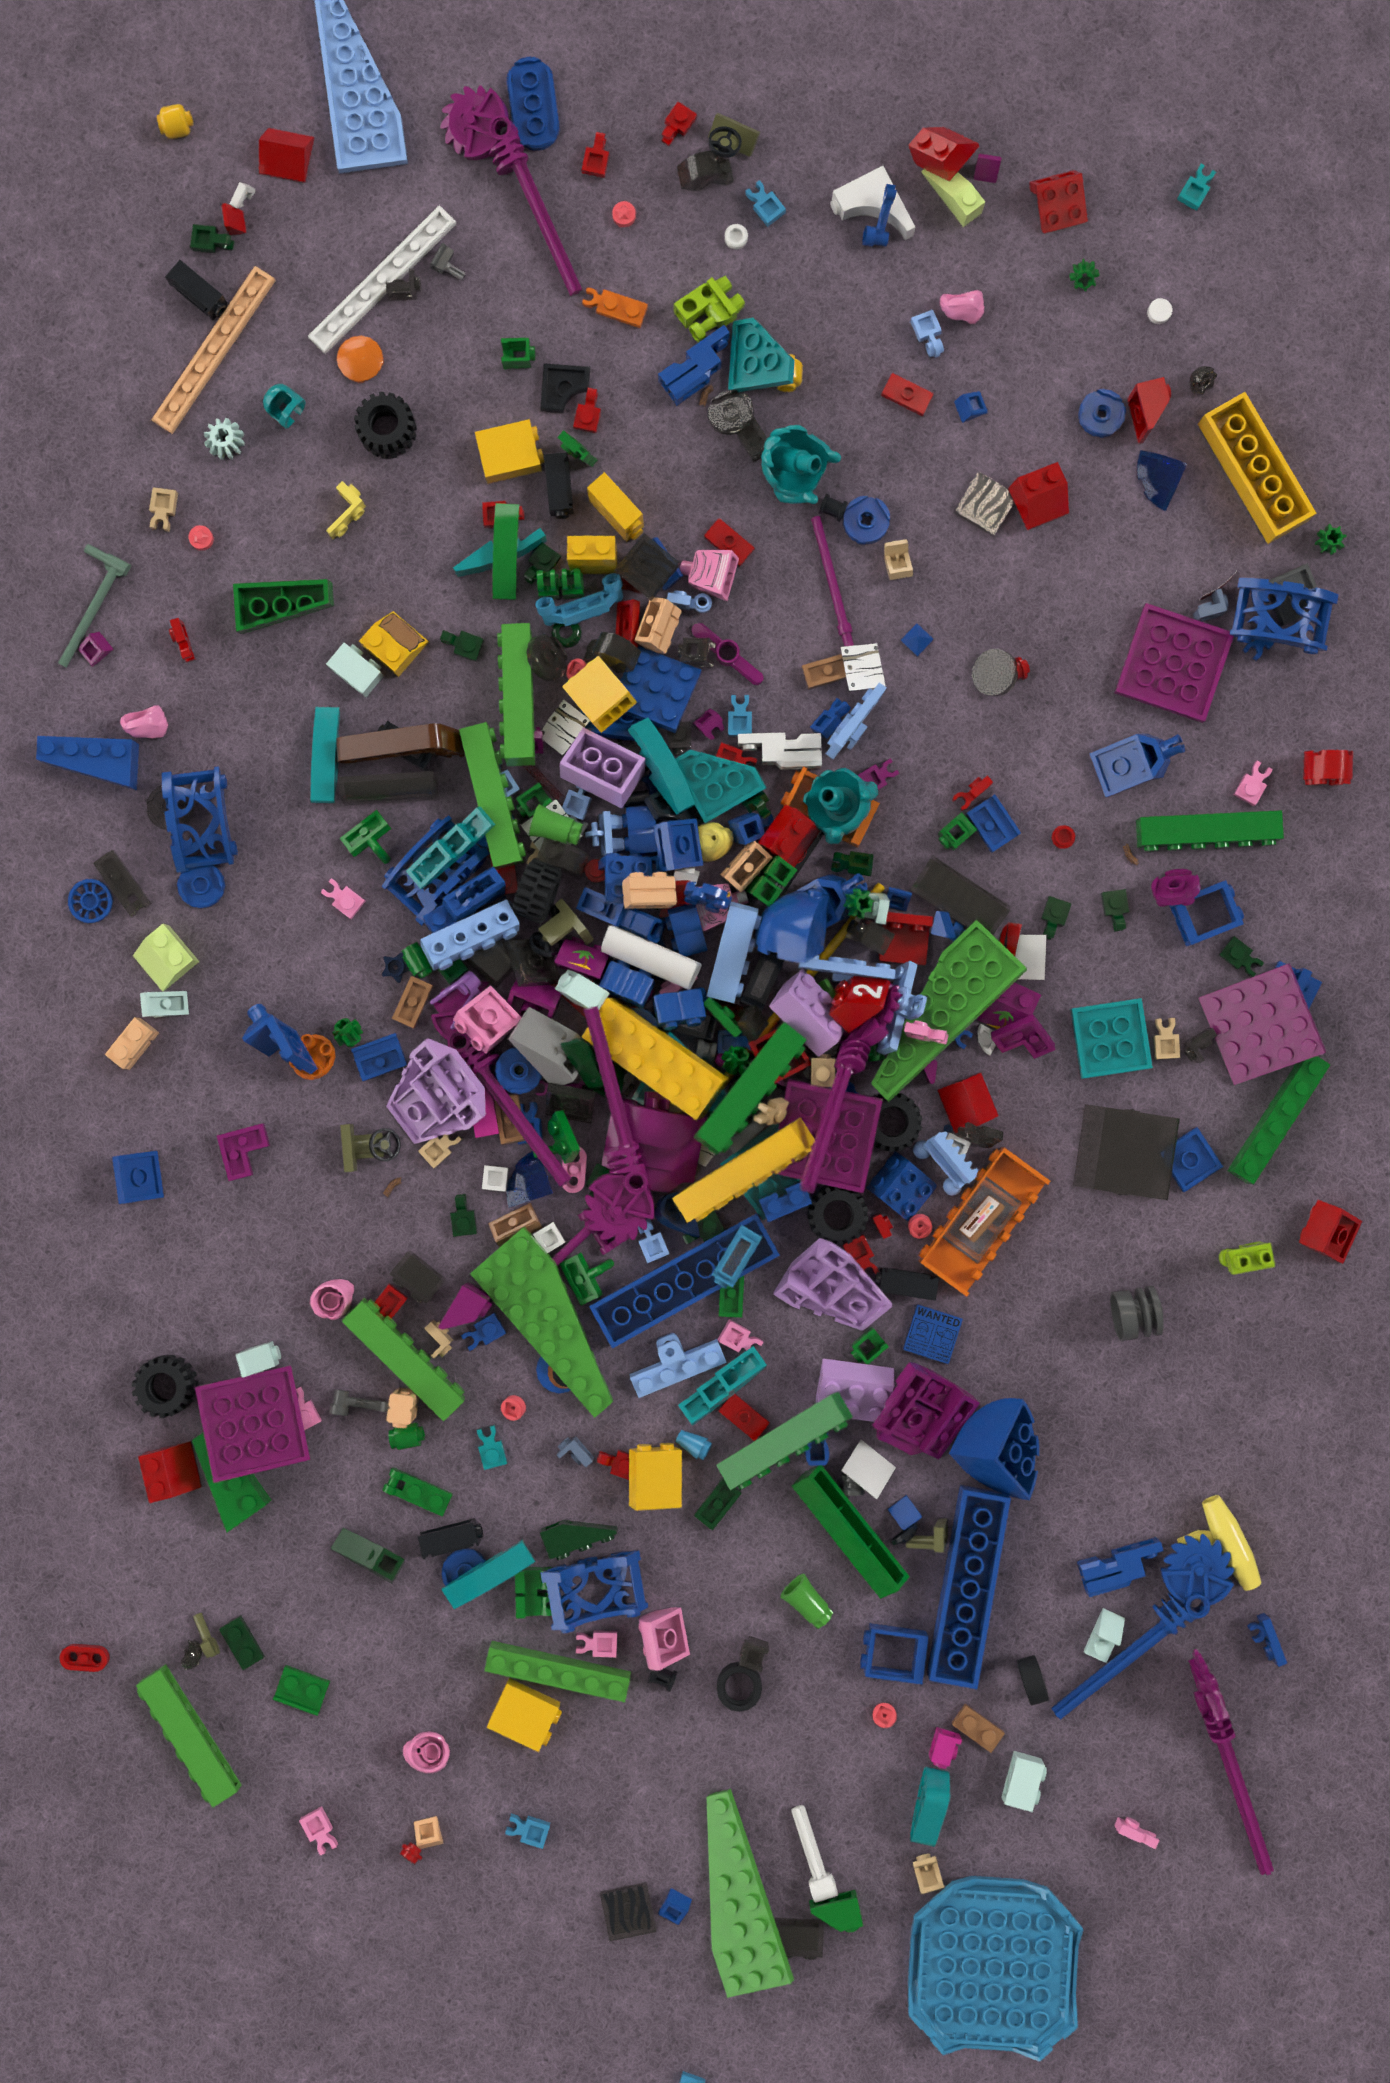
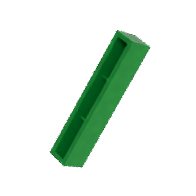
[1136,810,1284,852]
[694,1022,807,1155]
[1227,1056,1331,1185]
[716,1392,853,1491]
[792,1465,910,1599]

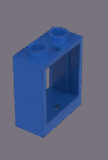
[1169,880,1244,947]
[860,1623,929,1684]

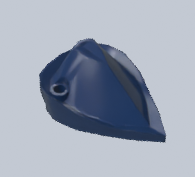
[654,1192,700,1238]

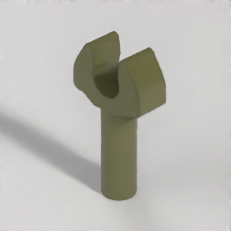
[193,1613,220,1658]

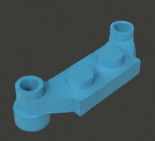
[535,573,624,627]

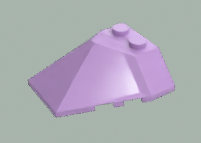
[386,1039,486,1144]
[773,1238,892,1331]

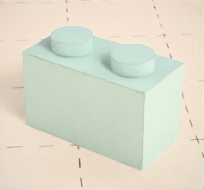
[326,643,383,697]
[1001,1751,1047,1812]

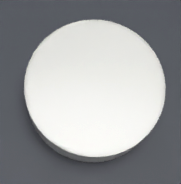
[725,224,748,249]
[1147,298,1172,324]

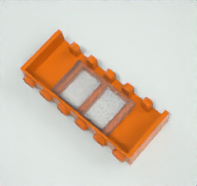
[918,1147,1051,1297]

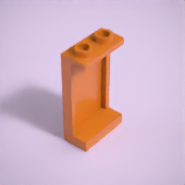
[780,766,880,848]

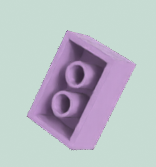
[559,727,645,808]
[769,969,845,1057]
[816,1359,894,1422]

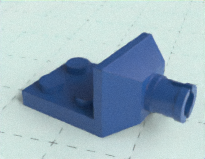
[1089,734,1185,797]
[795,873,868,928]
[242,1004,318,1074]

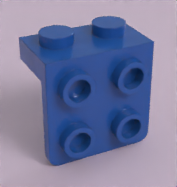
[598,853,652,903]
[866,1151,937,1221]

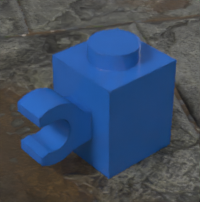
[728,812,774,845]

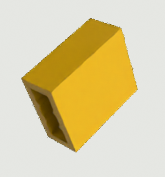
[475,419,545,484]
[587,472,644,542]
[567,536,617,574]
[562,656,637,733]
[629,1443,682,1510]
[487,1678,562,1752]

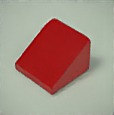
[221,203,246,235]

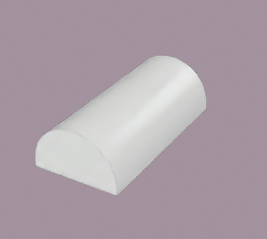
[601,926,702,990]

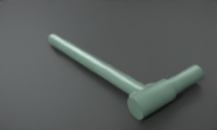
[58,544,131,668]

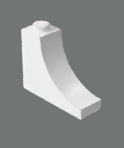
[830,166,915,240]

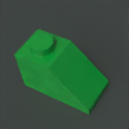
[809,1890,863,1932]

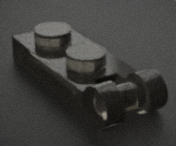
[93,850,152,917]

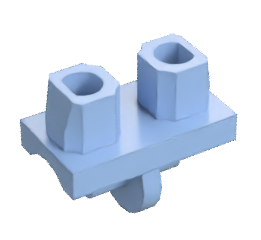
[585,811,624,857]

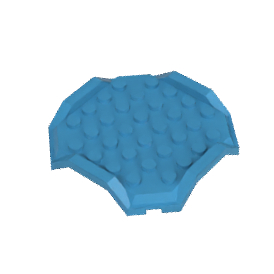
[908,1876,1084,2062]

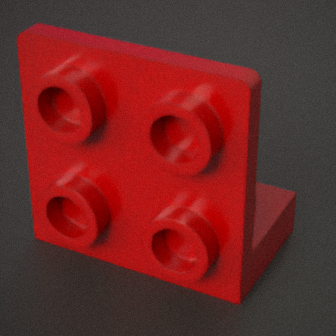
[1029,170,1088,233]
[879,912,933,966]

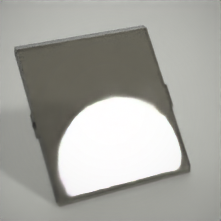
[1073,1104,1180,1200]

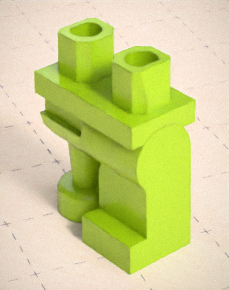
[673,276,745,343]
[1219,1241,1275,1275]

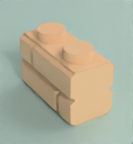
[634,597,682,654]
[720,841,773,893]
[622,872,677,909]
[105,1017,159,1070]
[387,1387,419,1428]

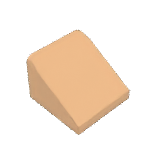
[414,1816,443,1849]

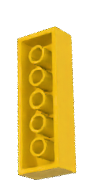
[1198,392,1317,544]
[582,997,729,1120]
[672,1117,815,1223]

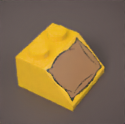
[359,611,429,677]

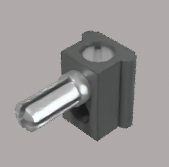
[430,243,465,280]

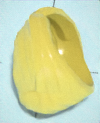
[698,822,734,862]

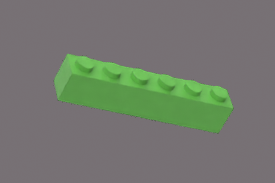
[497,623,535,766]
[459,722,526,870]
[342,1297,465,1421]
[484,1641,631,1702]
[136,1664,242,1808]

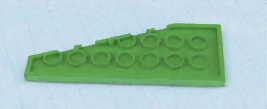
[871,920,1027,1102]
[470,1226,613,1418]
[707,1789,794,1998]

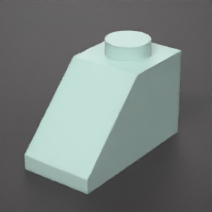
[555,970,610,1009]
[236,1341,281,1378]

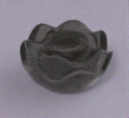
[1189,366,1217,395]
[181,1639,203,1670]

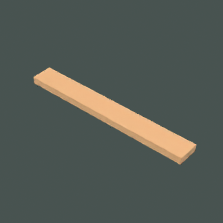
[151,266,275,434]

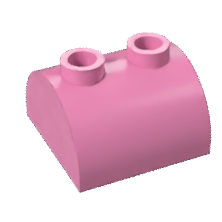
[639,1607,690,1670]

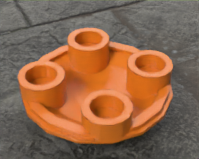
[337,335,384,383]
[289,1034,336,1080]

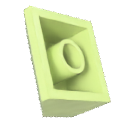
[133,924,199,992]

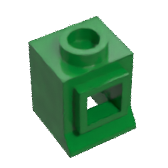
[501,338,536,369]
[515,783,552,819]
[938,812,977,851]
[850,1327,889,1365]

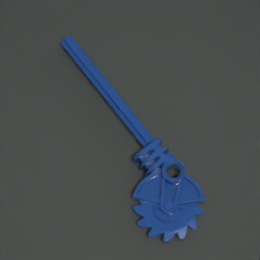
[1051,1534,1234,1720]

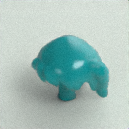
[761,425,841,504]
[803,768,878,844]

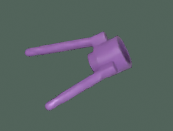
[430,971,481,1030]

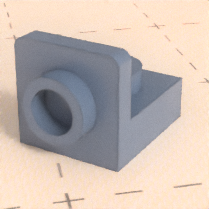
[1193,589,1228,622]
[556,1436,594,1467]

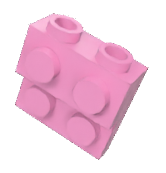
[453,985,522,1054]

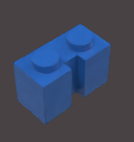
[758,1180,812,1222]

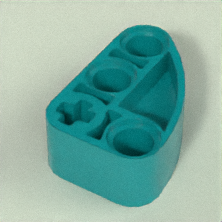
[910,1766,950,1847]

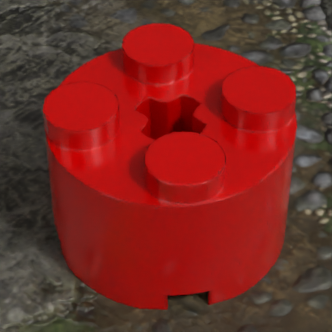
[1303,750,1353,785]

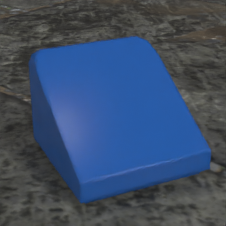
[954,391,988,423]
[931,911,955,938]
[888,1495,922,1531]
[658,1888,692,1925]

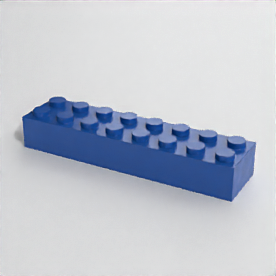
[589,1213,780,1349]
[927,1485,1011,1689]

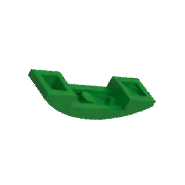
[492,503,520,600]

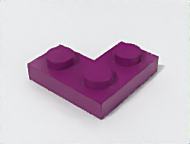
[991,1014,1056,1059]
[217,1123,270,1181]

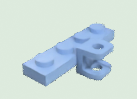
[826,682,887,759]
[798,955,896,983]
[876,961,927,1055]
[629,1333,727,1398]

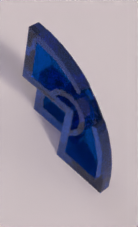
[1137,450,1187,511]
[506,1151,553,1208]

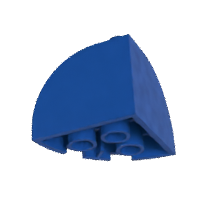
[754,889,829,964]
[949,1398,1039,1500]

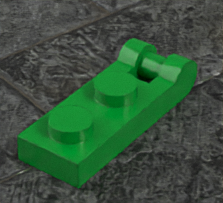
[382,1467,453,1517]

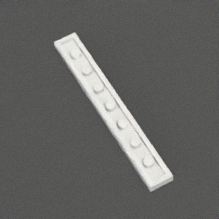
[308,205,456,354]

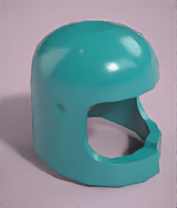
[263,384,306,429]

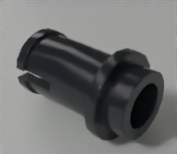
[623,789,649,808]

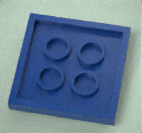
[620,646,701,733]

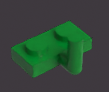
[340,810,391,864]
[533,1110,580,1164]
[559,1253,614,1306]

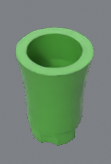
[529,804,583,845]
[780,1574,833,1629]

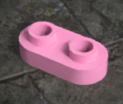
[562,1146,587,1193]

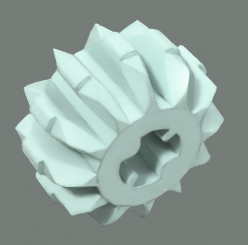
[204,418,245,460]

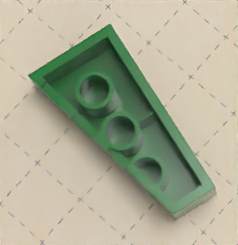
[233,579,334,634]
[192,1432,271,1533]

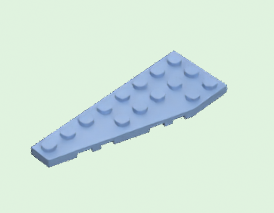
[315,0,408,173]

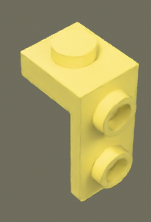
[326,481,366,539]

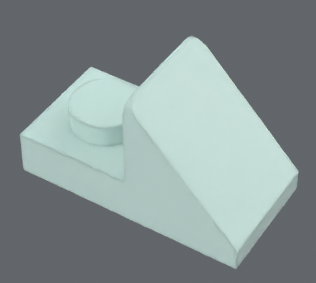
[865,893,890,924]
[140,991,189,1018]
[1084,1608,1125,1663]

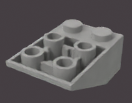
[508,1007,582,1087]

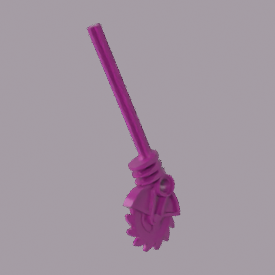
[440,85,582,296]
[431,981,572,1187]
[800,983,902,1193]
[583,1006,654,1244]
[1188,1649,1274,1875]

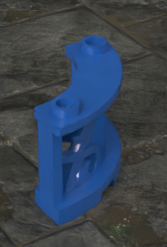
[1229,578,1339,654]
[162,766,238,873]
[381,815,490,926]
[541,1550,648,1633]

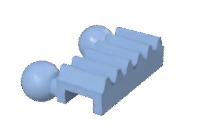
[913,1132,978,1196]

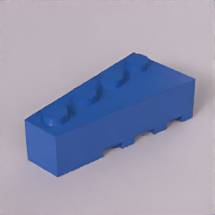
[36,736,139,791]

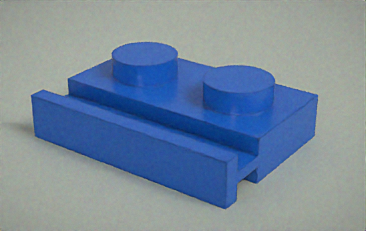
[966,794,1021,853]
[351,1033,408,1081]

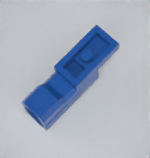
[658,325,730,406]
[422,867,506,934]
[576,887,666,943]
[1077,1537,1163,1597]

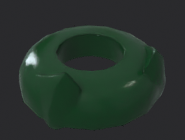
[551,623,582,648]

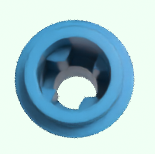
[675,1430,712,1460]

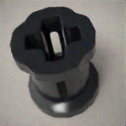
[819,493,848,522]
[647,1668,678,1692]

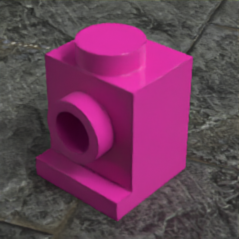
[929,1727,962,1769]

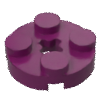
[1151,869,1201,907]

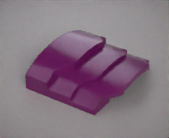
[601,1098,707,1193]
[872,1362,980,1460]

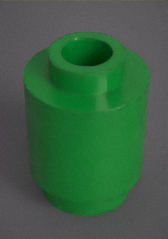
[401,942,432,979]
[388,1422,425,1450]

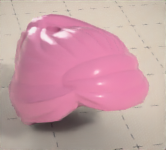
[940,290,985,324]
[120,705,168,738]
[310,1279,354,1320]
[403,1731,450,1773]

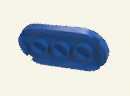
[507,57,560,151]

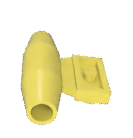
[1177,1495,1262,1591]

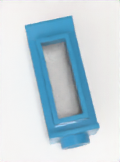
[712,1225,762,1288]

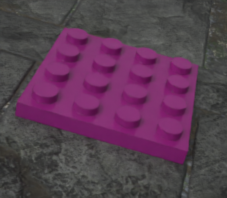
[1114,603,1234,723]
[1199,963,1326,1085]
[771,1079,883,1193]
[195,1365,310,1483]

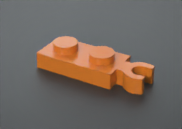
[582,288,648,328]

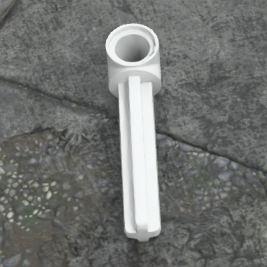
[791,1805,838,1903]

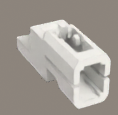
[738,733,822,770]

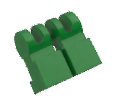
[536,568,584,600]
[745,854,797,907]
[515,1567,560,1619]

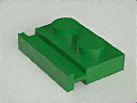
[557,430,598,467]
[273,1665,330,1716]

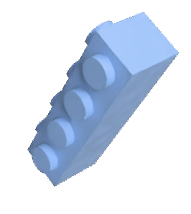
[420,899,520,971]
[707,902,762,1003]

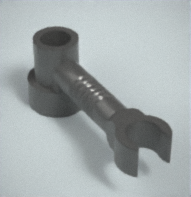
[329,1390,390,1416]

